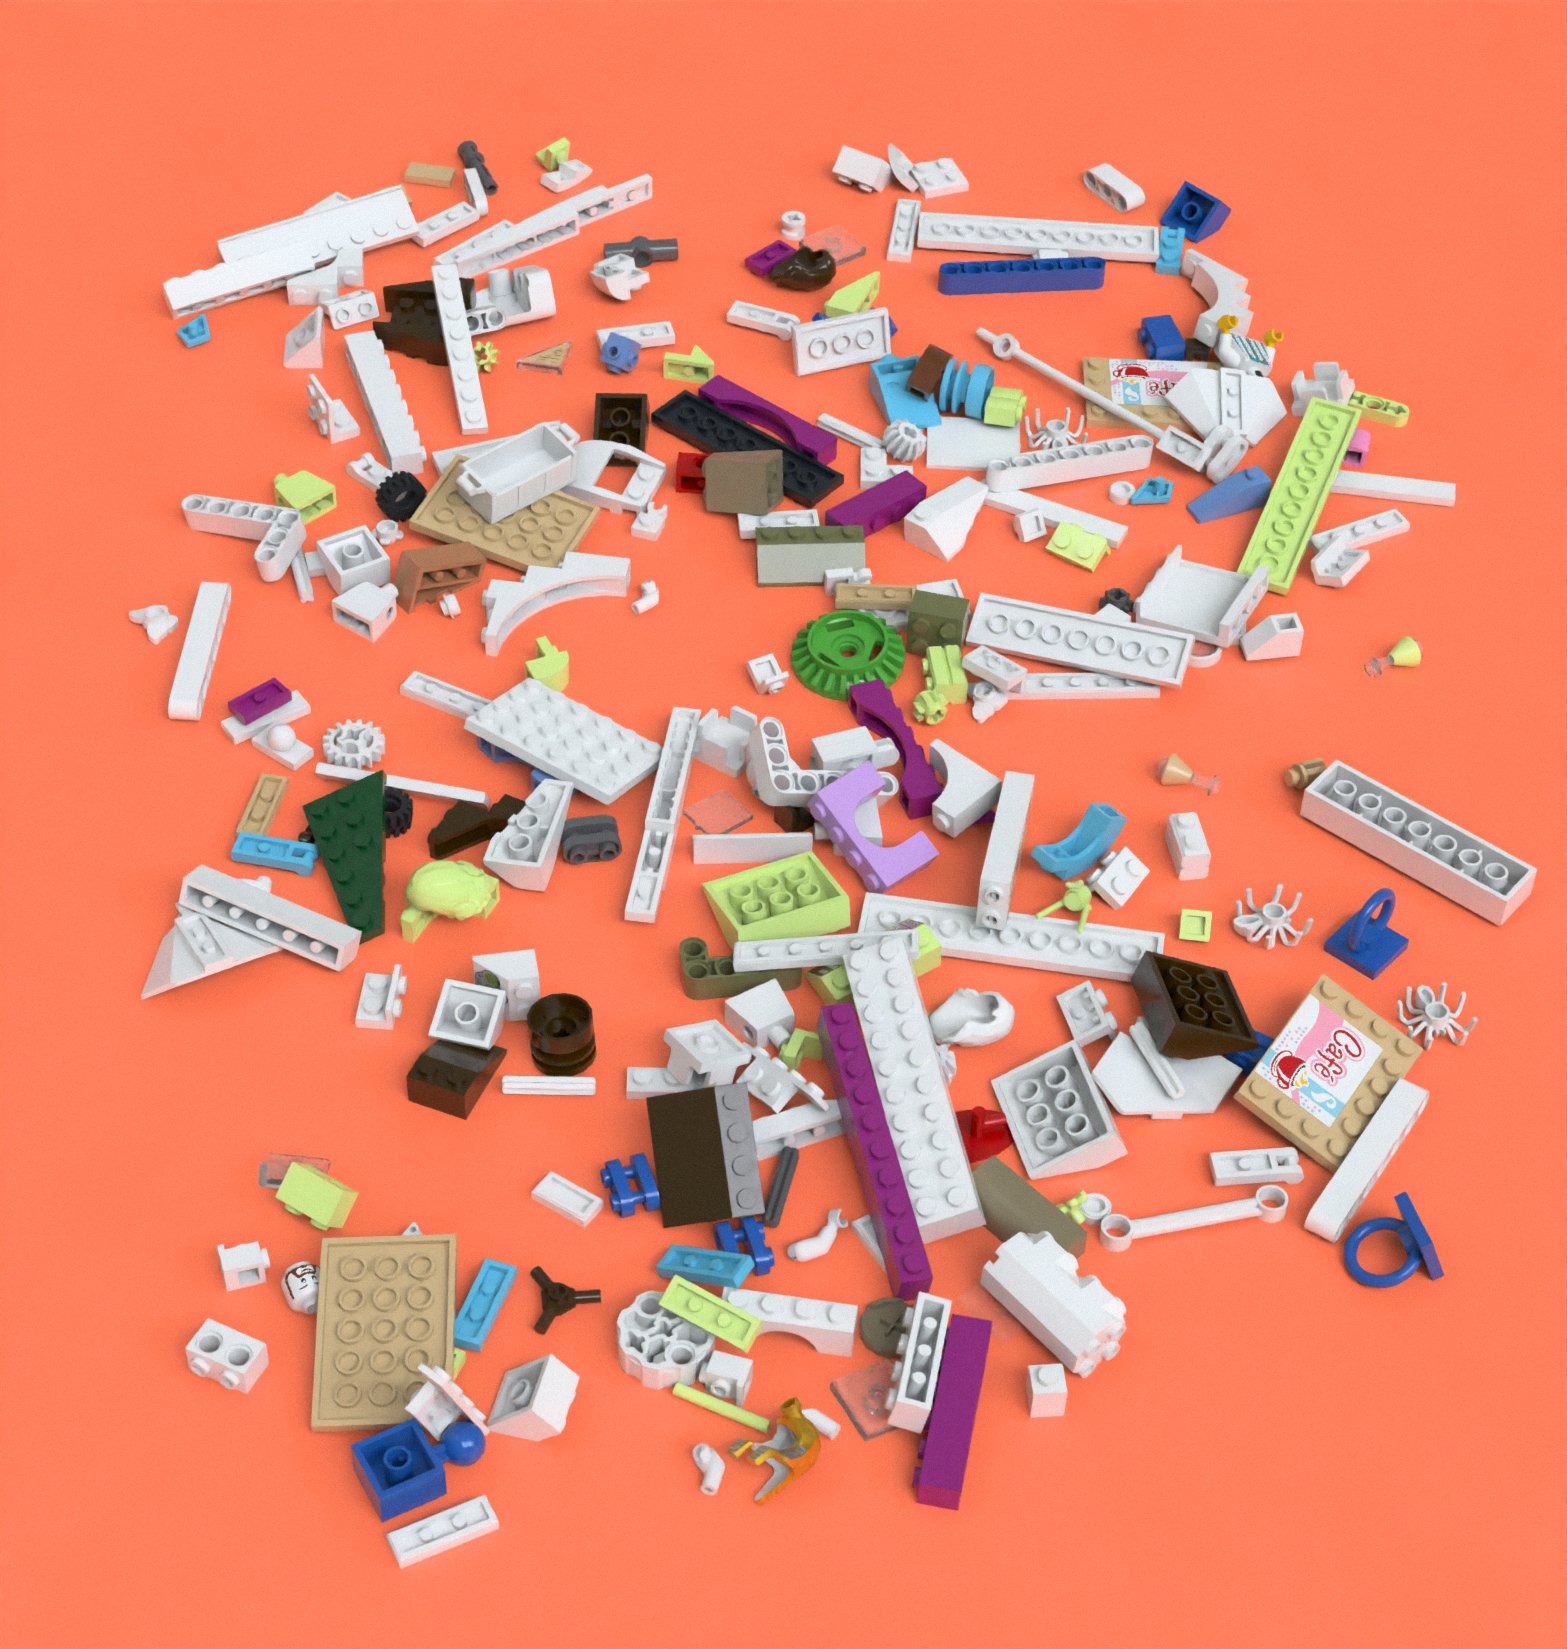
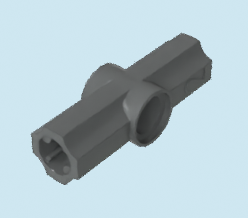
[604,236,679,268]

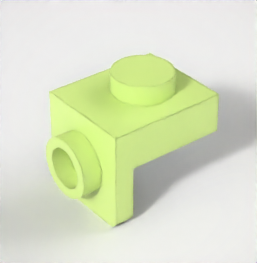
[536,137,570,172]
[779,1028,824,1072]

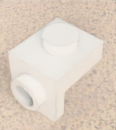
[746,653,790,695]

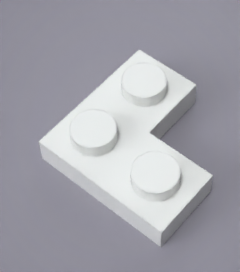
[860,447,913,489]

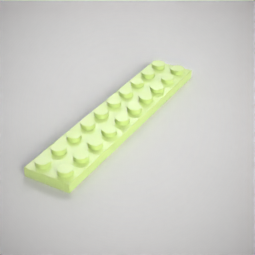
[1237,396,1362,596]

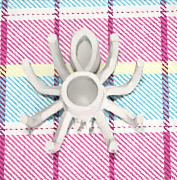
[1025,407,1088,450]
[1233,884,1313,950]
[1397,982,1478,1051]

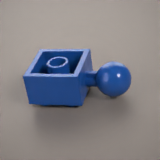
[350,1418,486,1523]

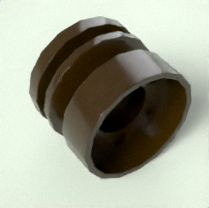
[527,993,597,1076]

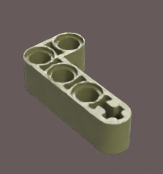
[679,937,802,1000]

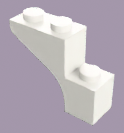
[287,249,364,306]

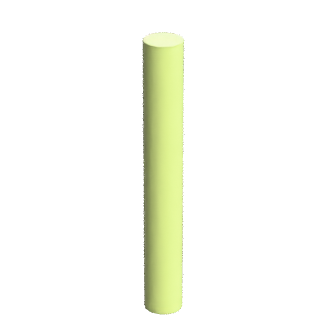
[673,1382,772,1434]

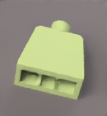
[273,470,337,525]

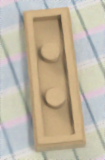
[835,583,917,611]
[234,773,290,841]

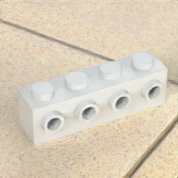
[884,1291,952,1434]

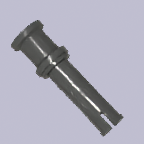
[457,140,499,196]

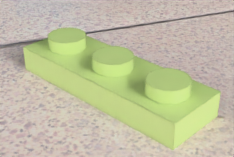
[659,1274,764,1353]

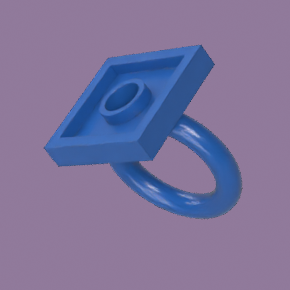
[1323,888,1409,980]
[1343,1191,1444,1288]

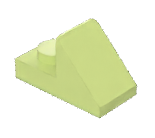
[664,345,714,384]

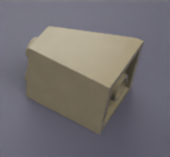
[702,450,783,515]

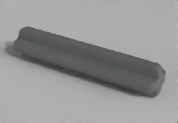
[762,1146,799,1229]

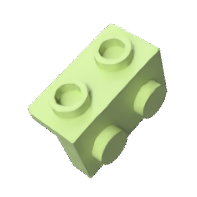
[1045,521,1111,573]

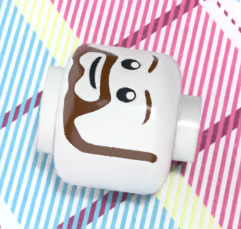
[281,1261,320,1314]

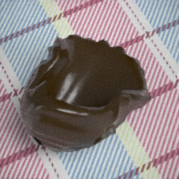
[769,246,836,291]

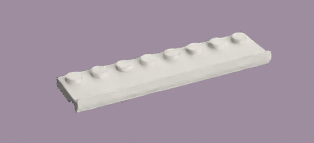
[217,185,420,267]

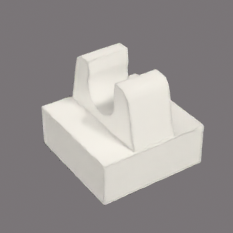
[1012,508,1047,542]

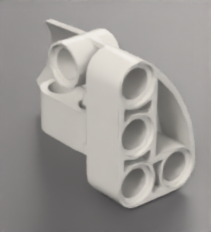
[465,265,556,336]

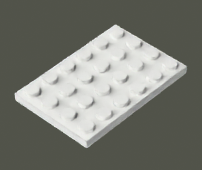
[464,677,663,805]

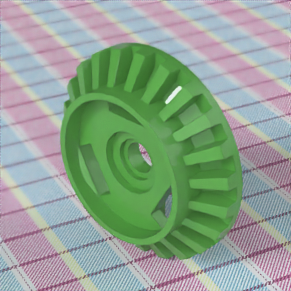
[791,610,905,701]

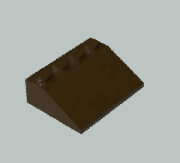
[1131,951,1259,1060]
[646,1082,765,1228]

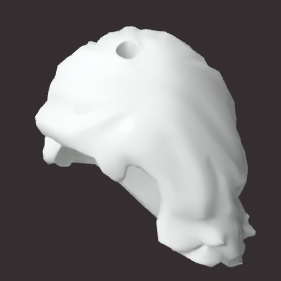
[928,988,1015,1047]

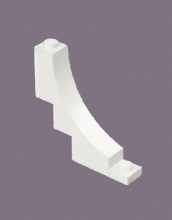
[1180,249,1254,348]

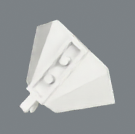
[1163,367,1287,448]
[141,902,285,1000]
[1091,1017,1243,1119]

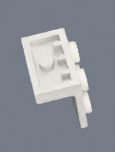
[306,374,360,444]

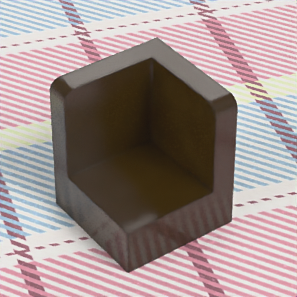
[774,805,815,833]

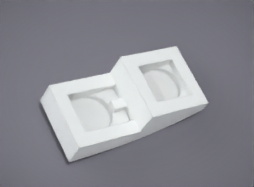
[888,143,919,192]
[540,159,593,193]

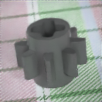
[1099,588,1134,614]

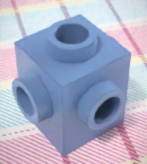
[600,332,641,374]

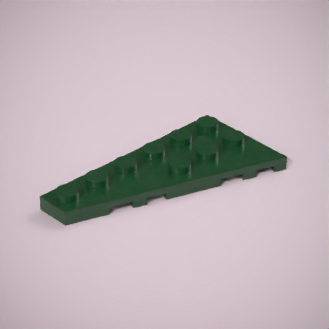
[302,769,387,945]

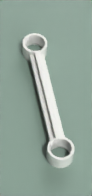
[1099,1185,1289,1252]

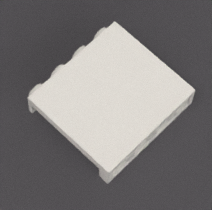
[1133,544,1270,648]

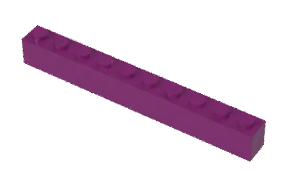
[816,1003,933,1301]

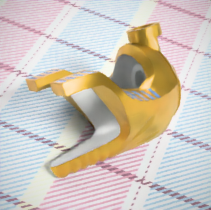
[727,1397,821,1506]

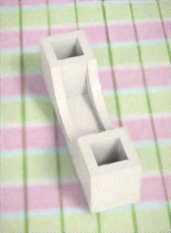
[722,1287,858,1357]

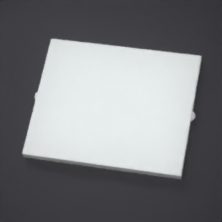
[925,416,1022,471]

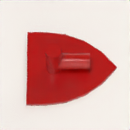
[955,1106,1014,1164]

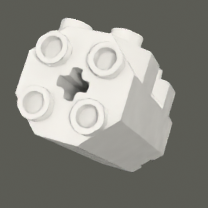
[980,1231,1127,1378]

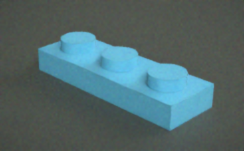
[655,1244,755,1289]
[454,1258,518,1353]

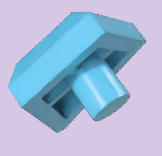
[176,314,211,348]
[1130,477,1174,505]

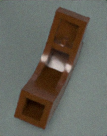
[905,343,954,402]

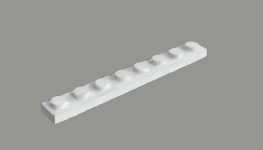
[431,264,488,435]

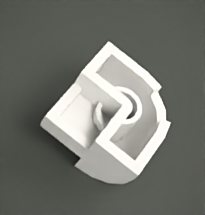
[589,253,650,300]

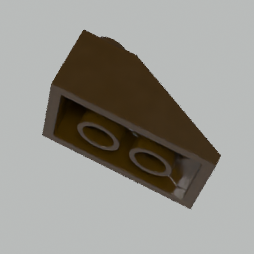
[593,393,650,467]
[406,1040,507,1120]

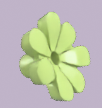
[1056,1189,1088,1225]

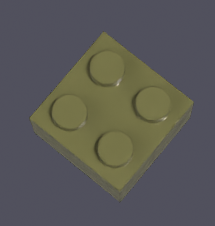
[906,590,970,656]

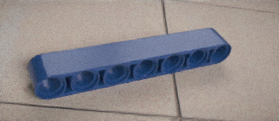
[938,257,1106,295]

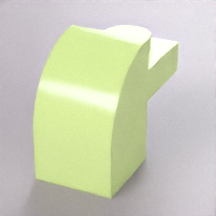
[525,636,569,692]

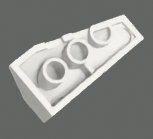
[904,476,989,563]
[483,779,574,892]

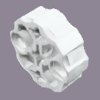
[617,1290,715,1390]

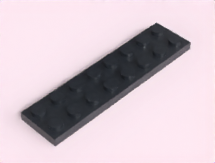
[651,390,844,508]

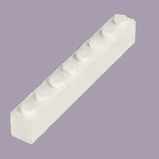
[344,330,427,474]

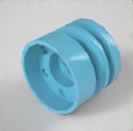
[939,358,995,420]

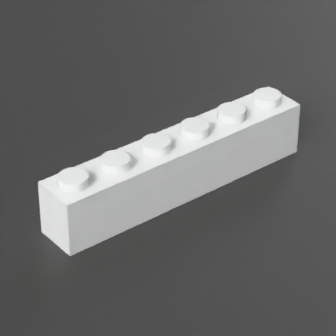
[163,240,315,320]
[178,864,362,972]

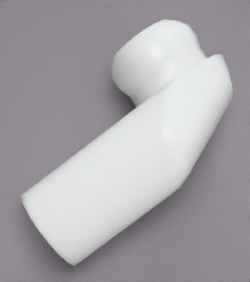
[631,580,659,615]
[801,1408,841,1440]
[692,1443,725,1496]

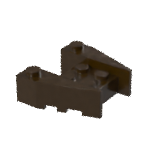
[372,277,477,366]

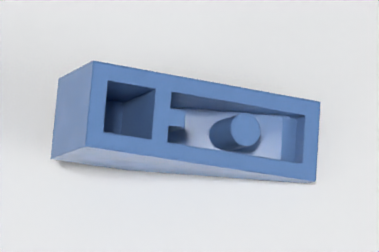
[1186,466,1272,524]

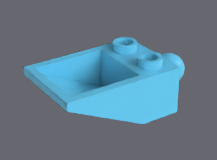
[869,354,942,429]

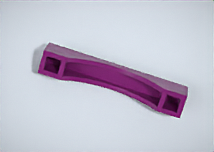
[698,375,837,466]
[848,679,945,820]

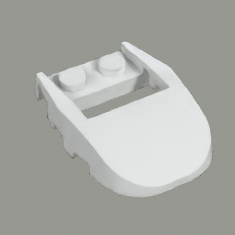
[561,440,667,517]

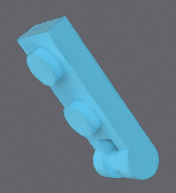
[1155,226,1185,276]
[231,832,320,877]

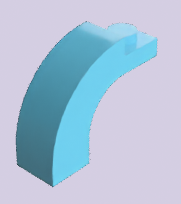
[1030,803,1127,880]

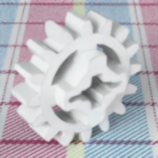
[322,719,385,770]

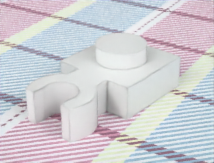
[631,501,667,542]
[824,567,872,596]

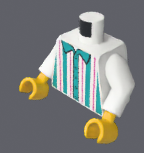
[1213,314,1284,377]

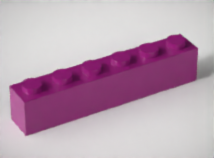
[912,1314,992,1511]

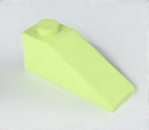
[823,271,880,318]

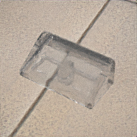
[258,1152,331,1189]

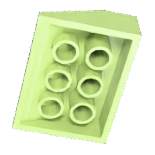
[702,850,851,952]

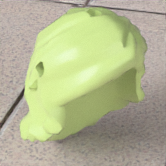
[405,860,492,920]

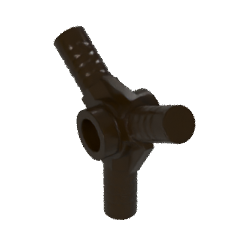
[530,1266,601,1335]

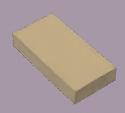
[404,162,456,188]

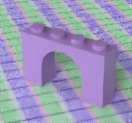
[807,760,939,894]

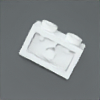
[318,289,379,330]
[961,645,1028,694]
[355,964,407,1030]
[1056,980,1119,1047]

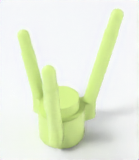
[1035,880,1092,934]

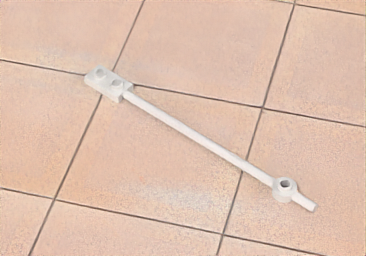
[976,327,1213,472]

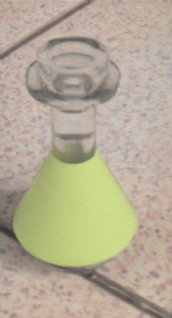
[1364,636,1424,678]

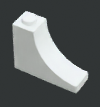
[929,739,1002,838]

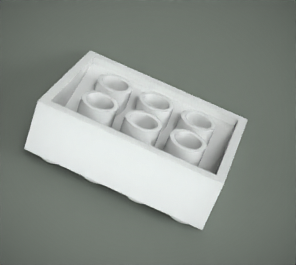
[991,1039,1128,1180]

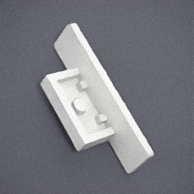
[736,1042,830,1114]
[405,1362,490,1441]

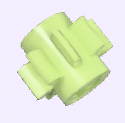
[473,341,500,372]
[913,690,948,725]

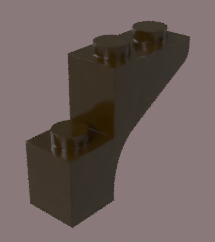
[427,794,526,860]

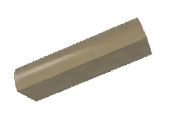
[972,1155,1088,1259]

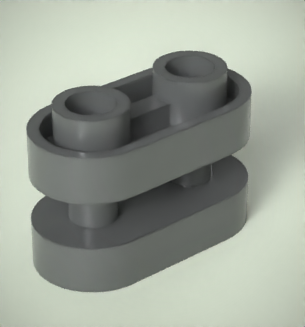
[560,815,622,864]

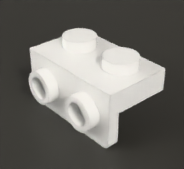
[1311,535,1370,588]
[1086,846,1150,911]

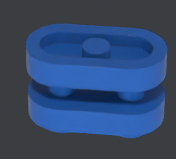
[600,1152,660,1218]
[713,1215,775,1277]

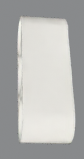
[1083,163,1145,213]

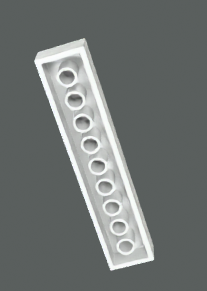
[842,936,986,1244]

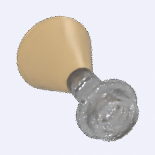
[1156,753,1222,796]

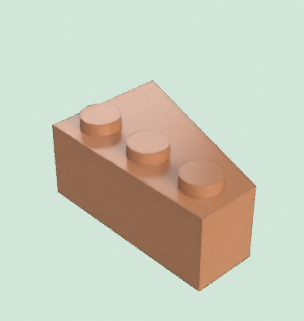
[393,541,487,615]

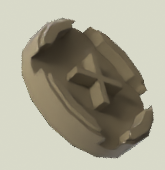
[859,1297,914,1359]

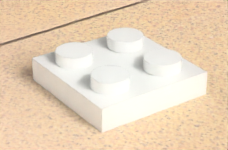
[909,158,969,199]

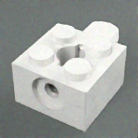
[810,726,900,771]

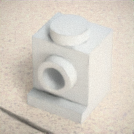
[217,1241,270,1292]
[699,1350,753,1407]

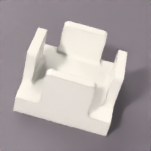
[1291,362,1355,416]
[693,705,757,779]
[663,1019,752,1088]

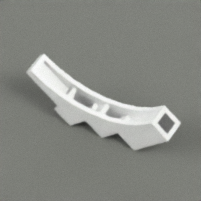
[481,551,631,657]

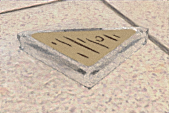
[516,340,573,375]

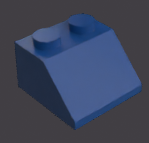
[1160,180,1232,243]

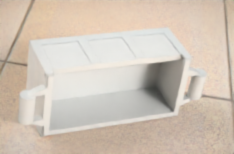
[456,421,580,525]

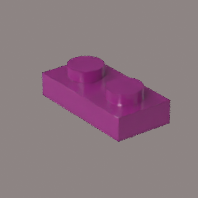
[745,239,796,277]
[228,677,292,726]

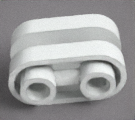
[1199,424,1249,484]

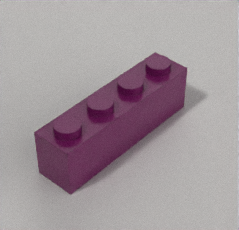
[825,470,927,538]

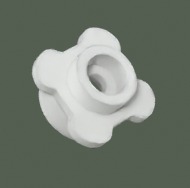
[371,520,404,545]

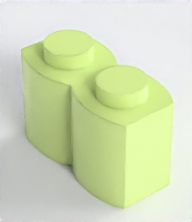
[984,386,1027,427]

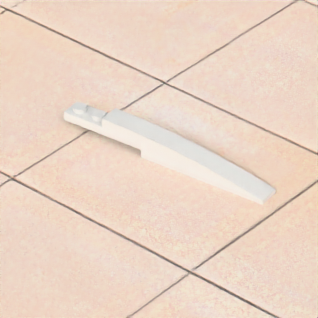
[455,174,652,278]
[625,707,702,923]

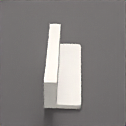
[693,832,813,864]

